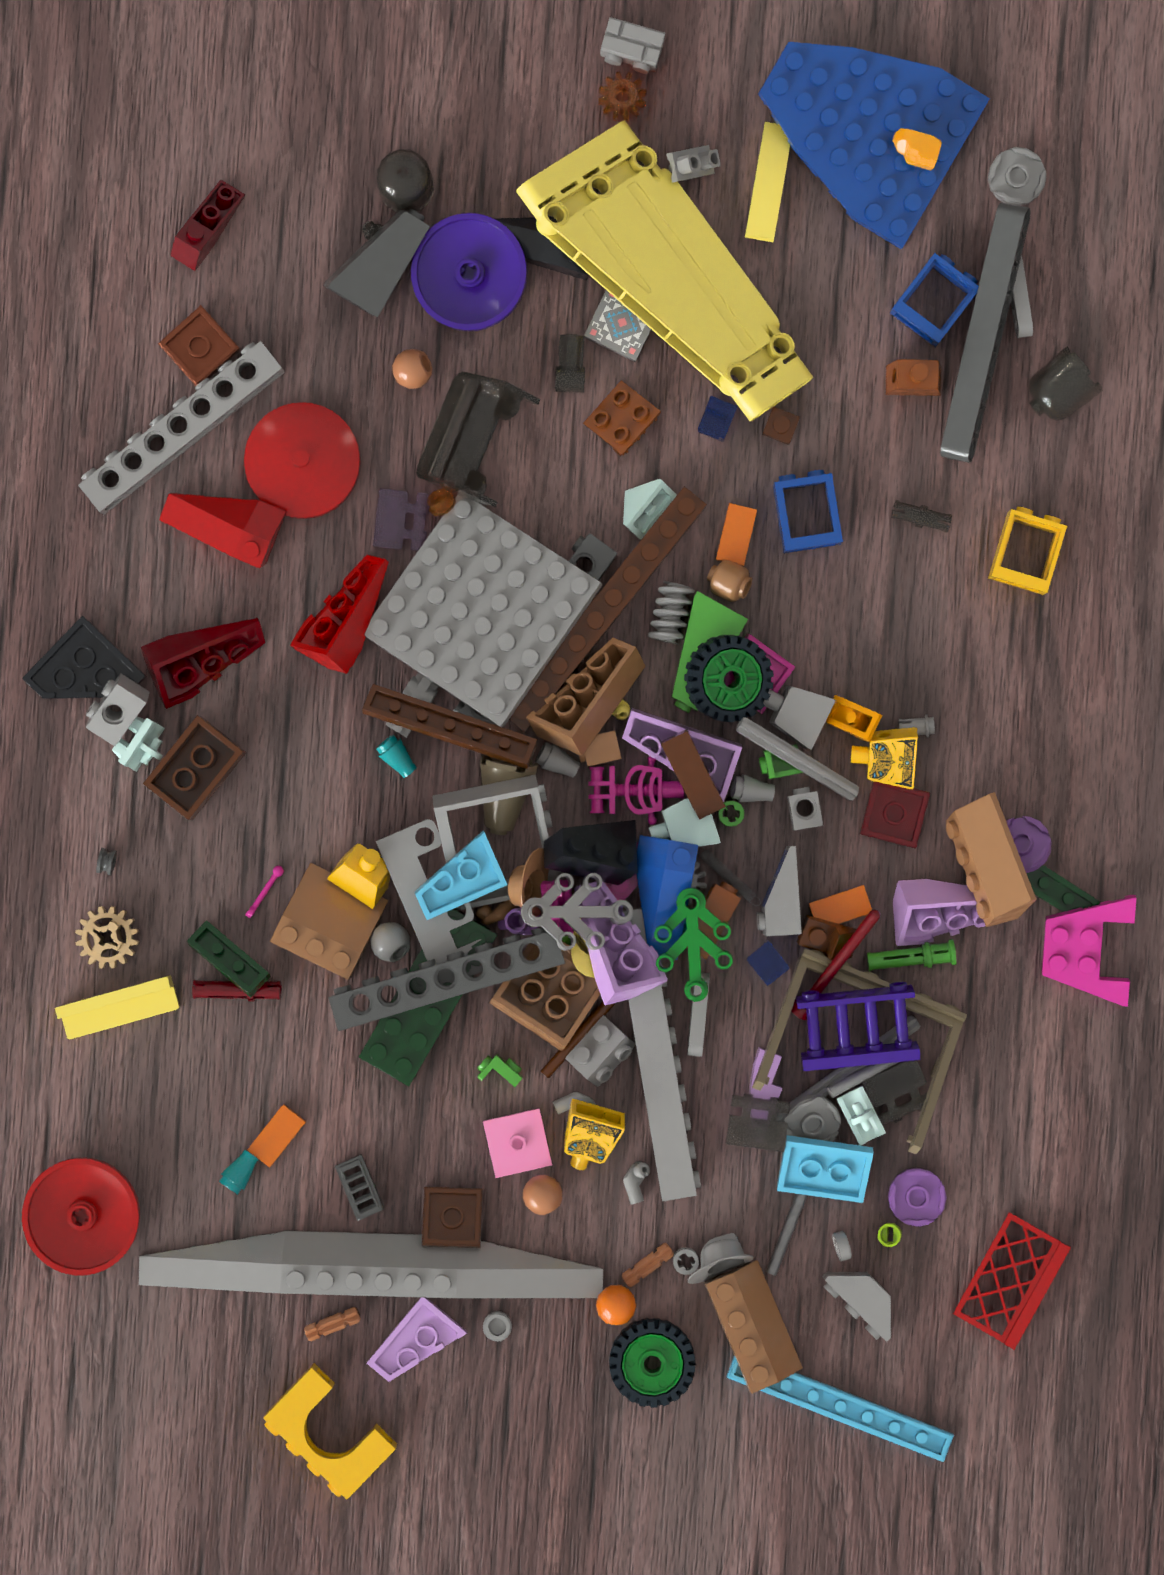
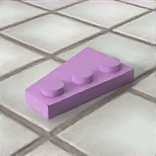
[367,1297,467,1382]

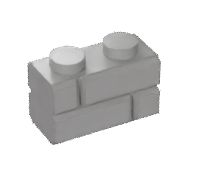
[600,17,666,74]

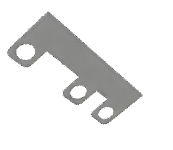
[376,819,486,984]

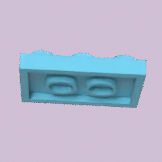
[777,1135,874,1203]

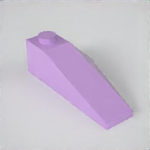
[893,879,985,946]
[574,881,668,1005]

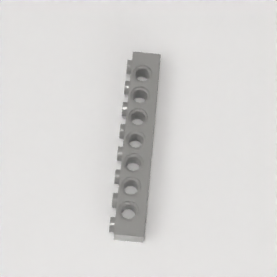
[78,341,285,515]

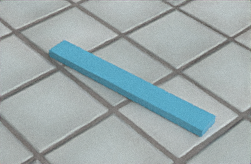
[726,1356,954,1462]

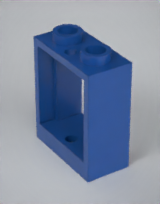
[890,253,979,348]
[773,470,843,554]

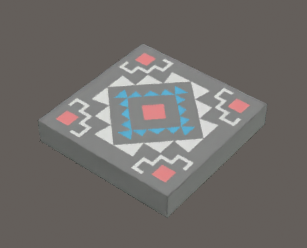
[584,290,652,362]

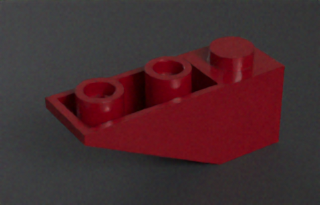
[171,180,245,271]

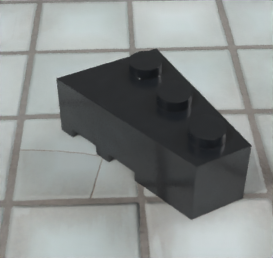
[544,820,638,885]

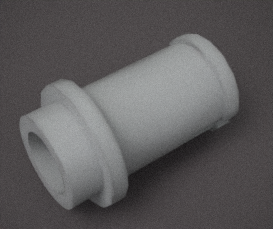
[899,714,935,738]

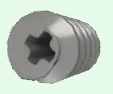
[648,581,695,645]

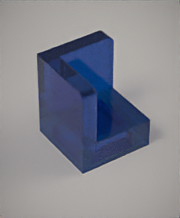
[698,396,738,442]
[747,940,790,986]

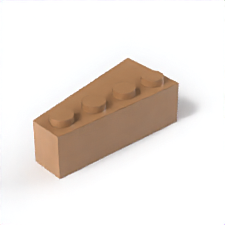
[526,638,645,756]

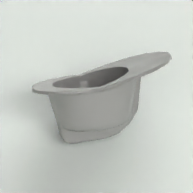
[687,1233,753,1284]

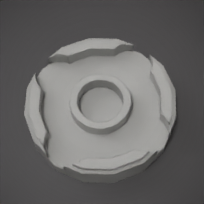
[988,147,1047,206]
[783,1094,841,1142]

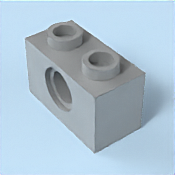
[85,673,150,746]

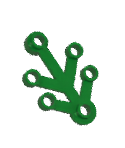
[654,888,733,1002]

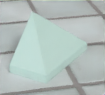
[623,479,677,540]

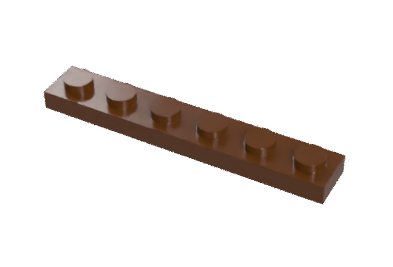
[362,684,537,769]

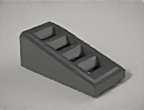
[335,1154,385,1221]

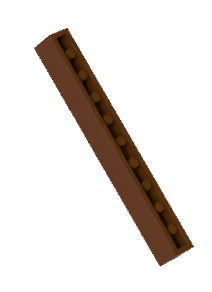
[509,486,707,733]

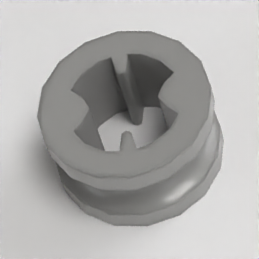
[673,1247,699,1275]

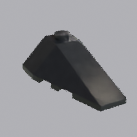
[494,217,589,281]

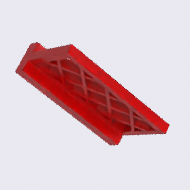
[953,1212,1071,1350]

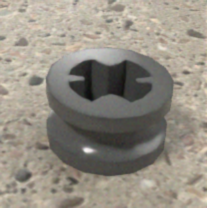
[96,848,117,876]

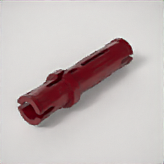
[192,980,282,1002]

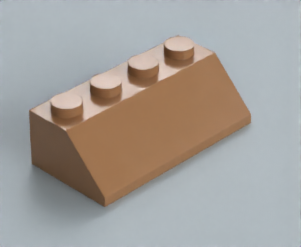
[946,792,1037,927]
[704,1260,803,1394]

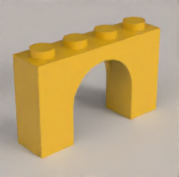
[263,1363,397,1500]

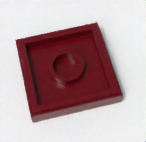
[859,781,930,849]

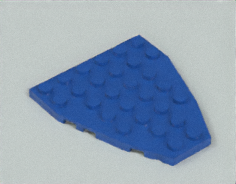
[758,42,990,249]

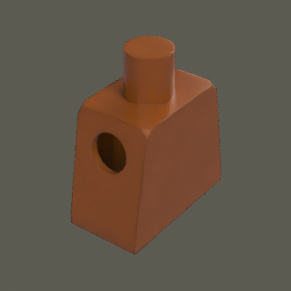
[885,359,941,396]

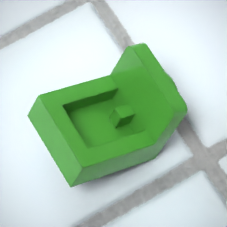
[759,744,803,779]
[477,1054,523,1087]

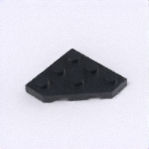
[22,616,147,699]

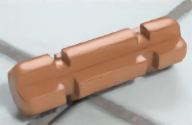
[622,1243,674,1287]
[304,1307,361,1341]

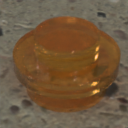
[427,489,456,516]

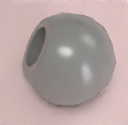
[370,922,410,962]

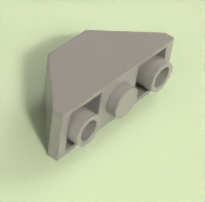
[822,1272,891,1342]

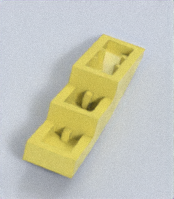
[745,122,790,242]

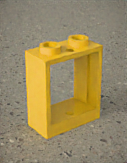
[988,507,1067,595]

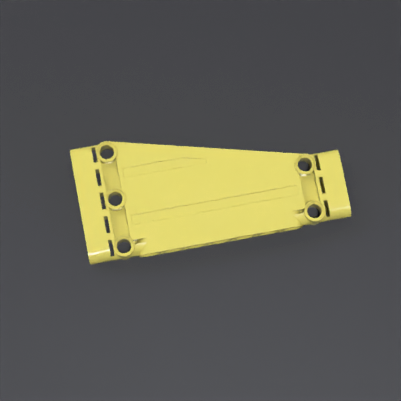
[516,120,813,422]

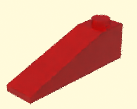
[159,493,287,569]
[290,555,389,674]

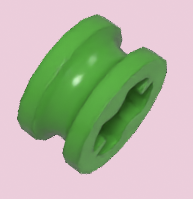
[718,801,744,827]

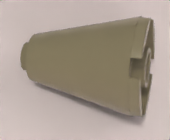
[480,754,538,835]

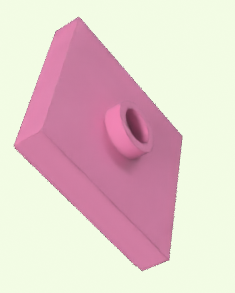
[483,1108,552,1178]

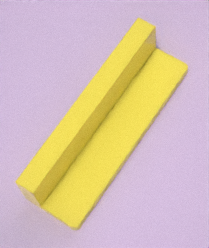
[55,975,180,1039]

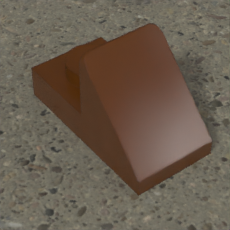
[797,915,856,960]

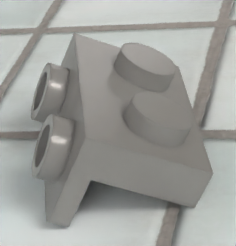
[565,1015,636,1087]

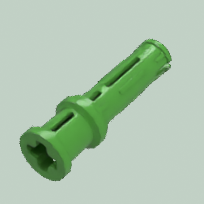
[867,939,957,971]

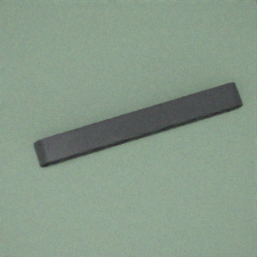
[940,203,1031,463]

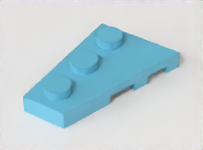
[415,830,508,920]

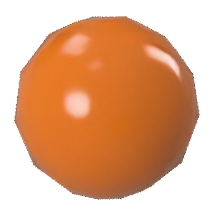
[596,1285,637,1325]

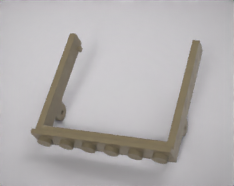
[752,949,967,1154]

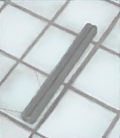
[736,717,859,801]

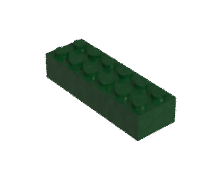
[359,908,498,1086]

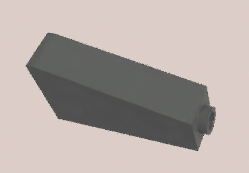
[323,208,430,317]

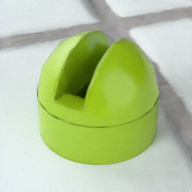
[878,1223,902,1247]

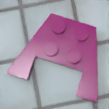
[1042,895,1137,1007]

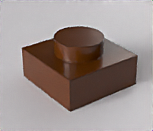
[762,407,800,445]

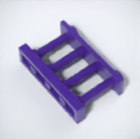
[796,982,921,1071]

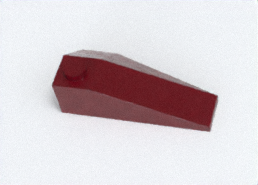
[141,618,265,709]

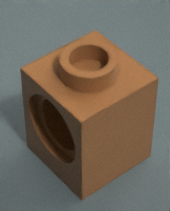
[579,730,622,767]

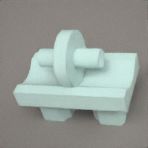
[112,716,165,772]
[836,1085,886,1146]

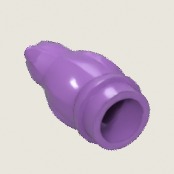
[498,907,541,935]

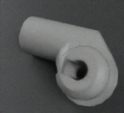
[552,1092,596,1115]
[623,1161,650,1205]

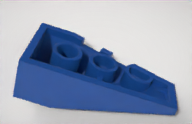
[636,835,698,960]

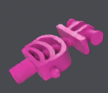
[588,756,684,825]

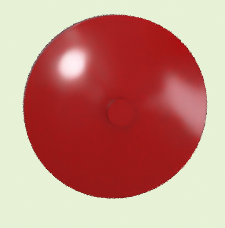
[244,402,361,519]
[22,1157,140,1276]

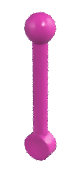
[245,866,284,918]

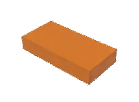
[716,503,757,566]
[808,885,872,924]
[247,1104,307,1168]

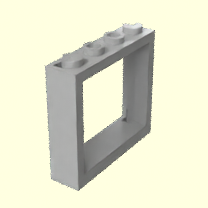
[432,775,562,911]

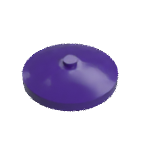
[411,213,528,331]

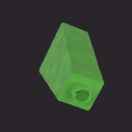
[671,591,748,713]

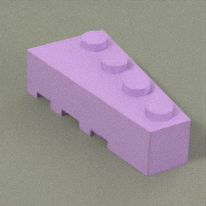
[622,708,742,802]

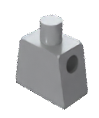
[763,686,836,750]

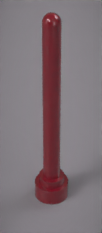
[791,909,880,1020]

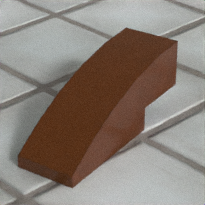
[661,729,726,820]

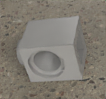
[787,787,823,831]

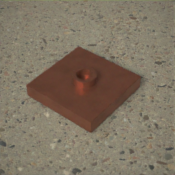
[158,305,241,386]

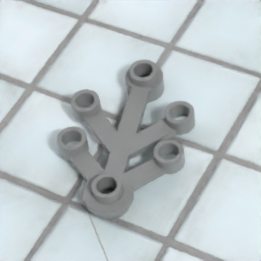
[521,873,633,951]

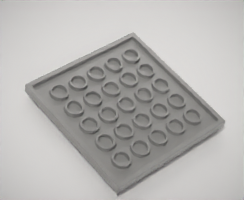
[365,491,602,728]

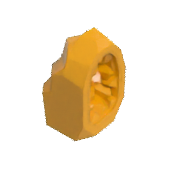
[892,128,942,171]

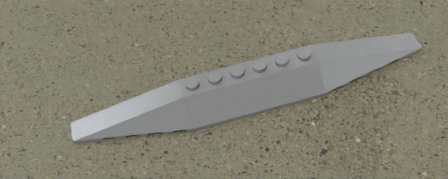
[139,1230,603,1298]

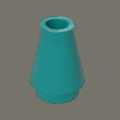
[376,734,417,778]
[219,1150,259,1195]

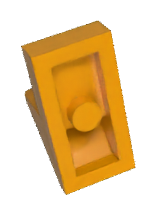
[826,695,883,742]

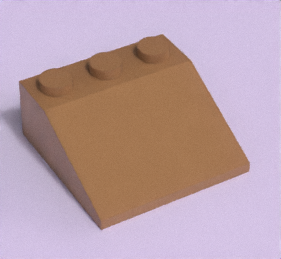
[270,863,389,980]
[489,926,600,1051]

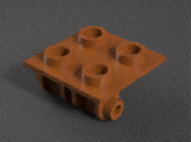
[583,380,661,456]

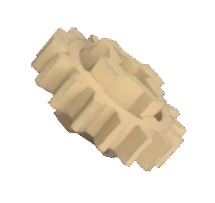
[75,906,140,969]

